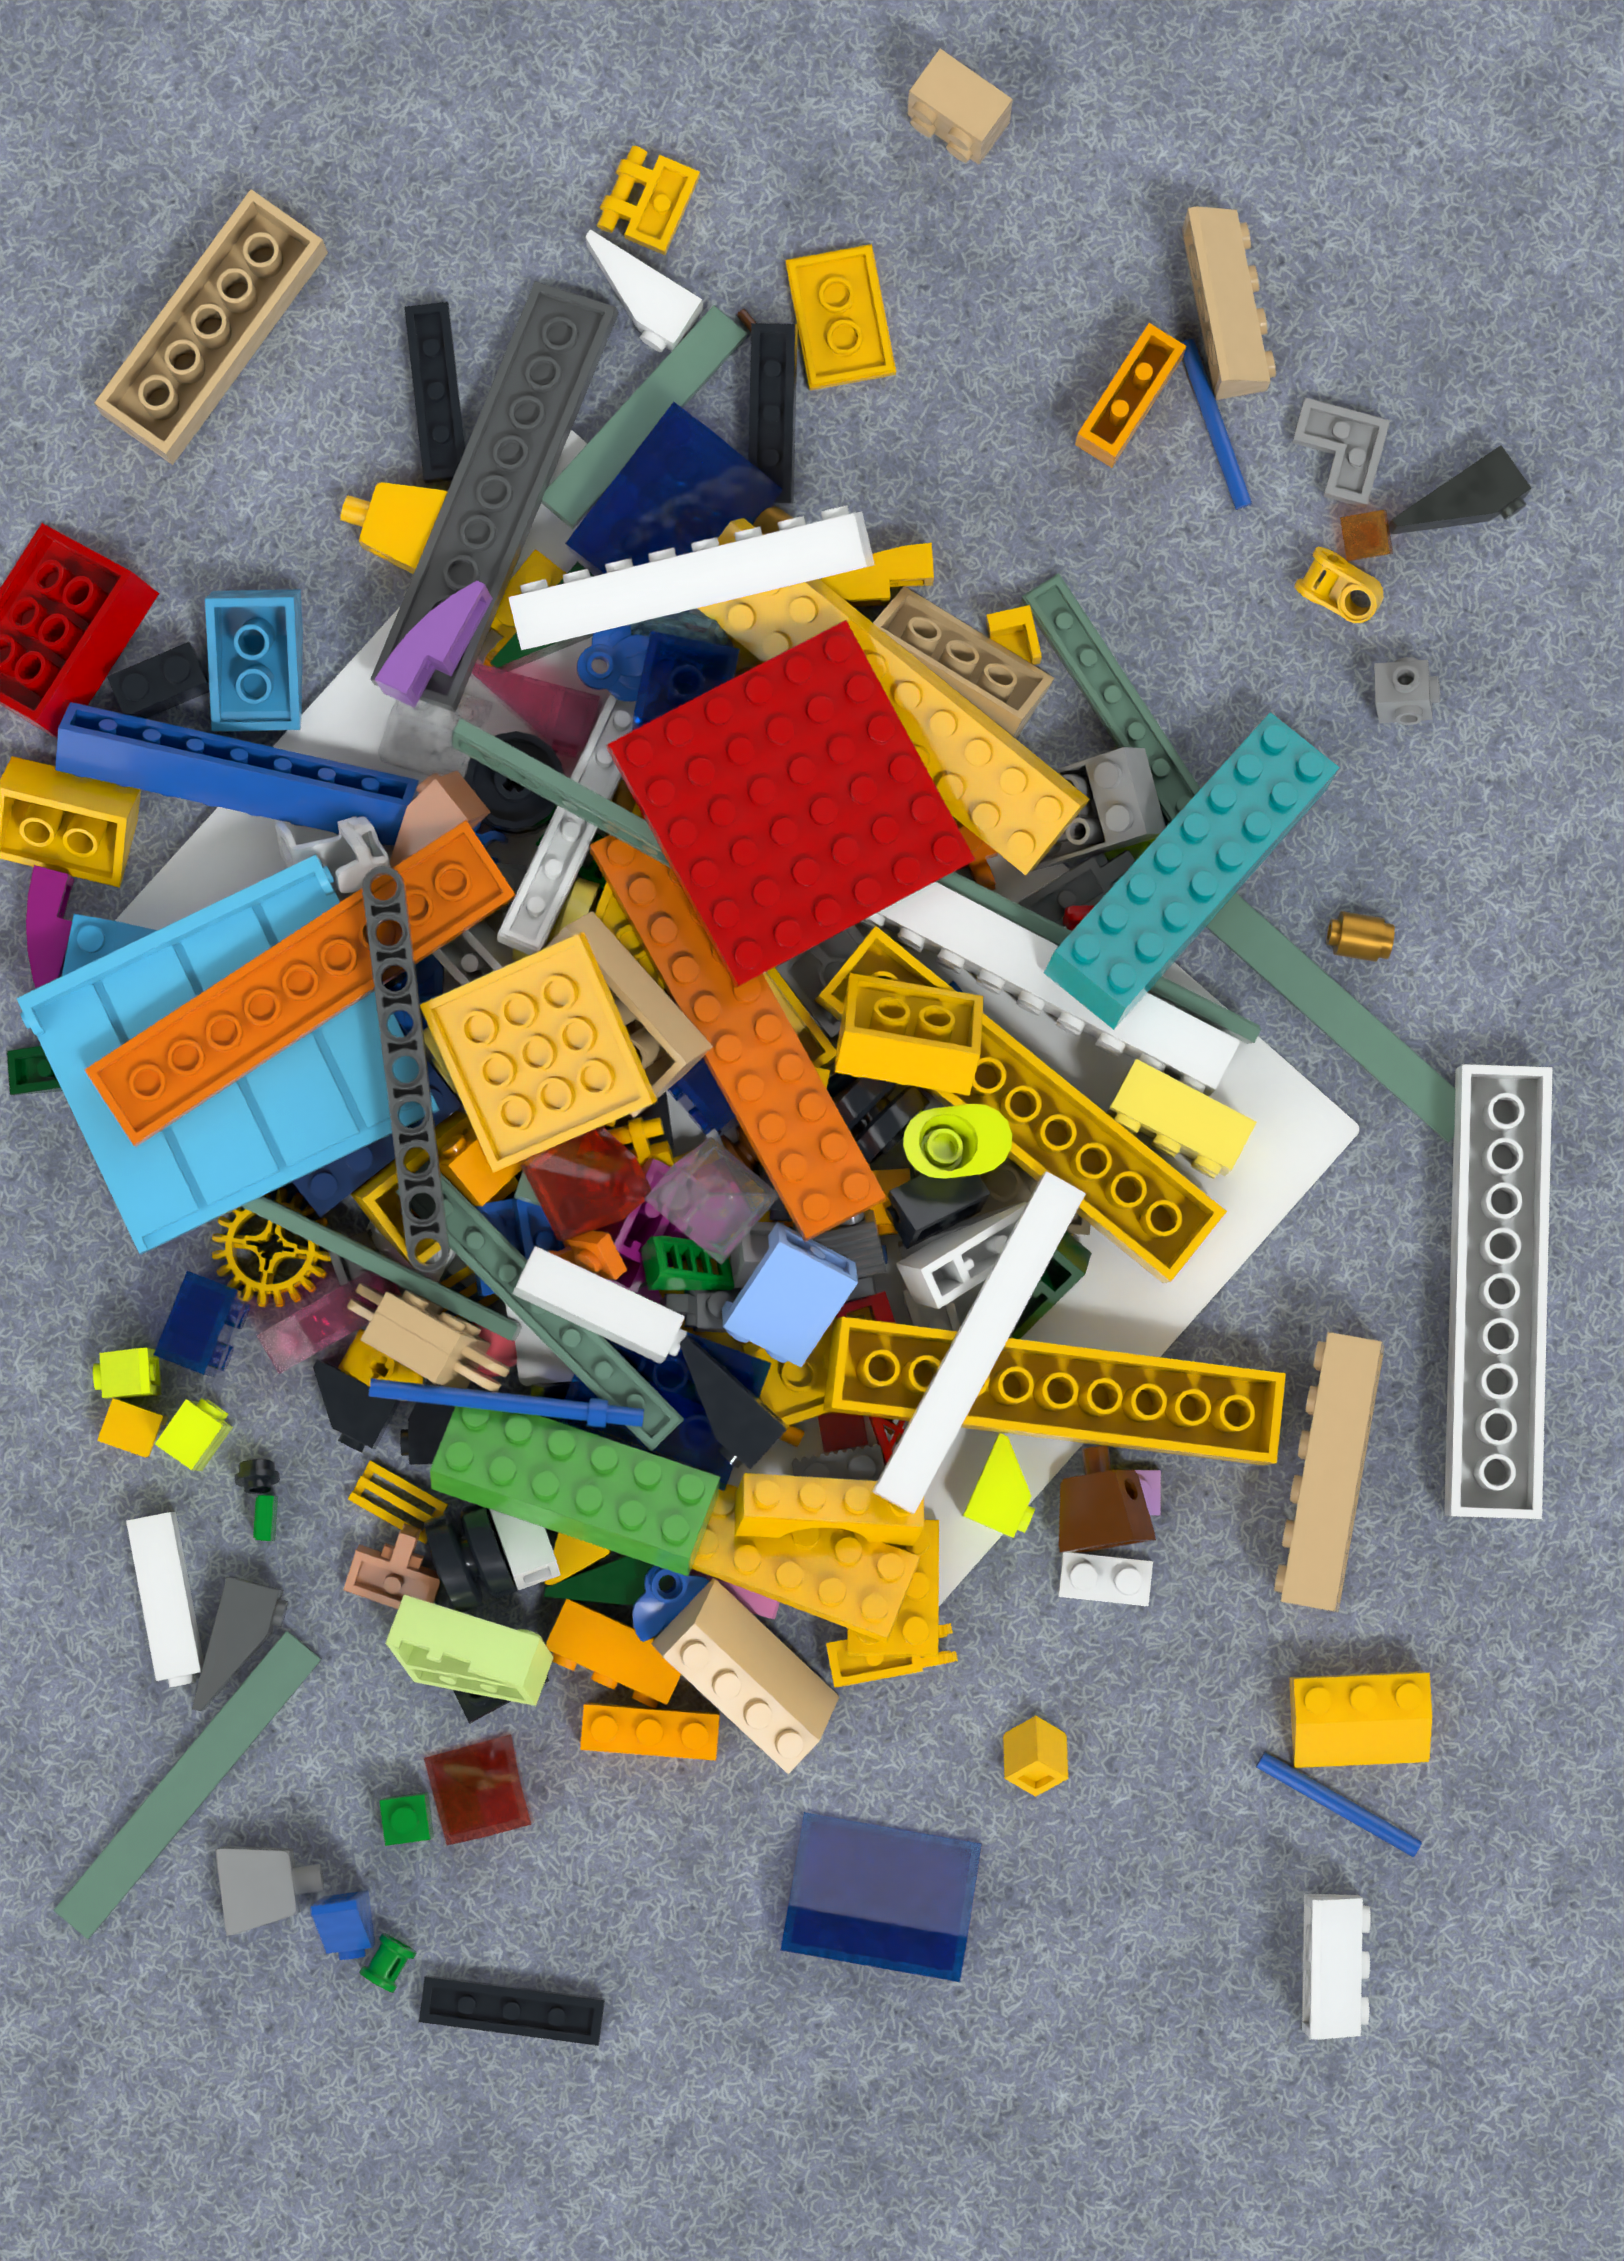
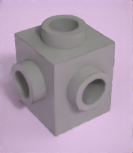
[1374,657,1440,725]

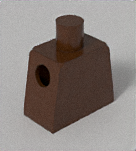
[1059,1446,1156,1553]

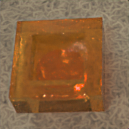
[1340,510,1393,562]

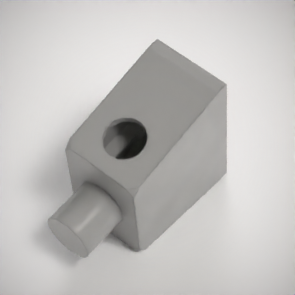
[215,1846,324,1936]

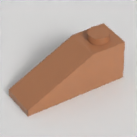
[390,771,490,868]

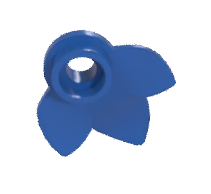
[577,624,664,702]
[632,1565,710,1642]

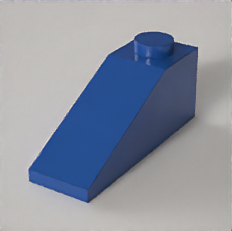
[310,1890,375,1960]

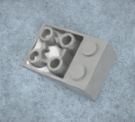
[1032,747,1166,871]

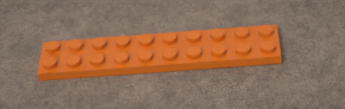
[589,818,886,1242]
[85,820,516,1147]

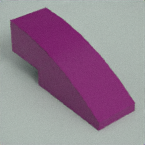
[26,865,75,989]

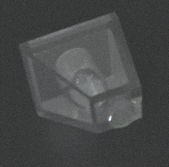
[645,1137,779,1264]

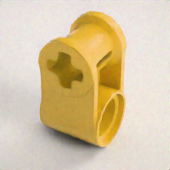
[1294,547,1384,623]
[338,1329,423,1401]

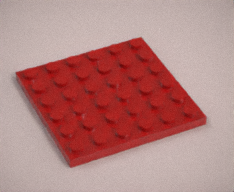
[606,620,976,988]

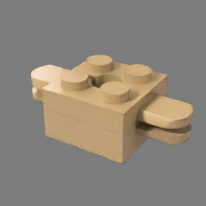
[347,1283,510,1392]

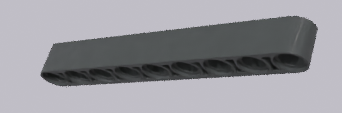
[362,866,450,1272]

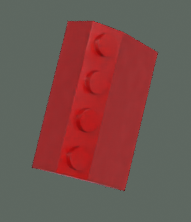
[0,523,159,739]

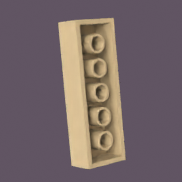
[94,189,328,465]
[1274,1332,1385,1612]

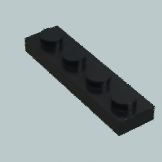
[404,302,466,483]
[747,323,798,504]
[419,1975,605,2046]

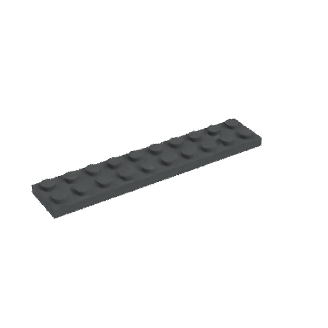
[371,281,619,712]

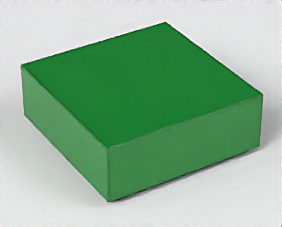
[253,1495,278,1541]

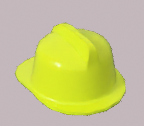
[903,1104,1012,1179]

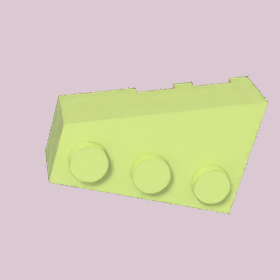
[386,1595,554,1706]

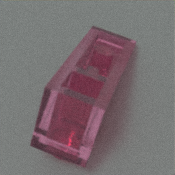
[471,663,602,758]
[256,1270,402,1374]

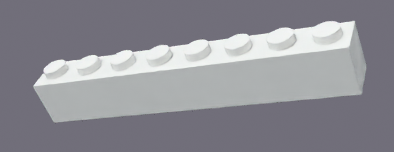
[508,506,875,650]

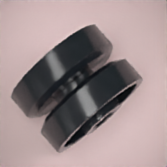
[465,731,565,838]
[836,1077,931,1166]
[424,1503,518,1613]

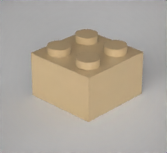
[908,49,1013,165]

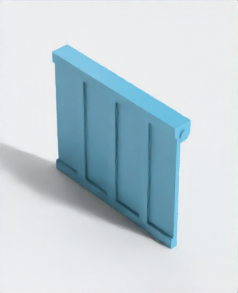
[16,855,440,1254]

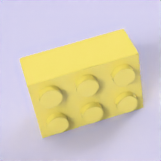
[1106,1059,1257,1179]

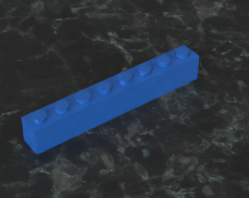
[55,702,419,846]

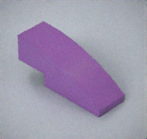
[375,581,492,708]

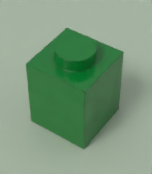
[379,1792,434,1846]

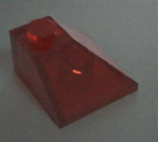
[521,1126,654,1241]
[424,1734,534,1845]

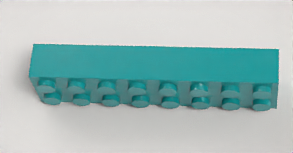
[1044,712,1340,1030]

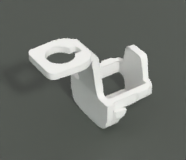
[275,816,390,893]

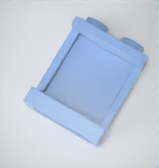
[722,1222,858,1367]

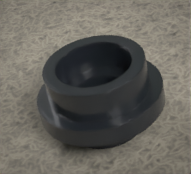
[234,1459,280,1494]

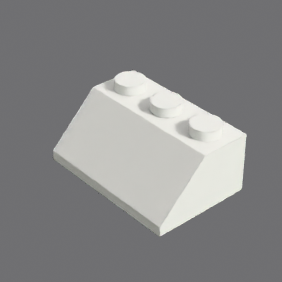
[1302,1894,1370,2040]

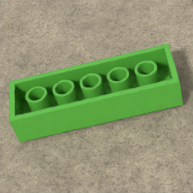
[430,1406,720,1577]

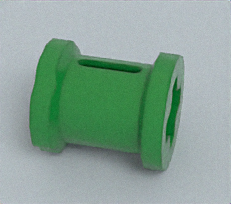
[359,1933,417,1993]

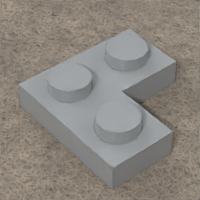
[1292,397,1390,508]

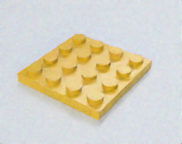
[420,932,657,1173]

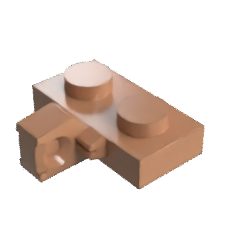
[343,1523,441,1609]

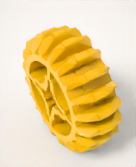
[212,1187,331,1308]

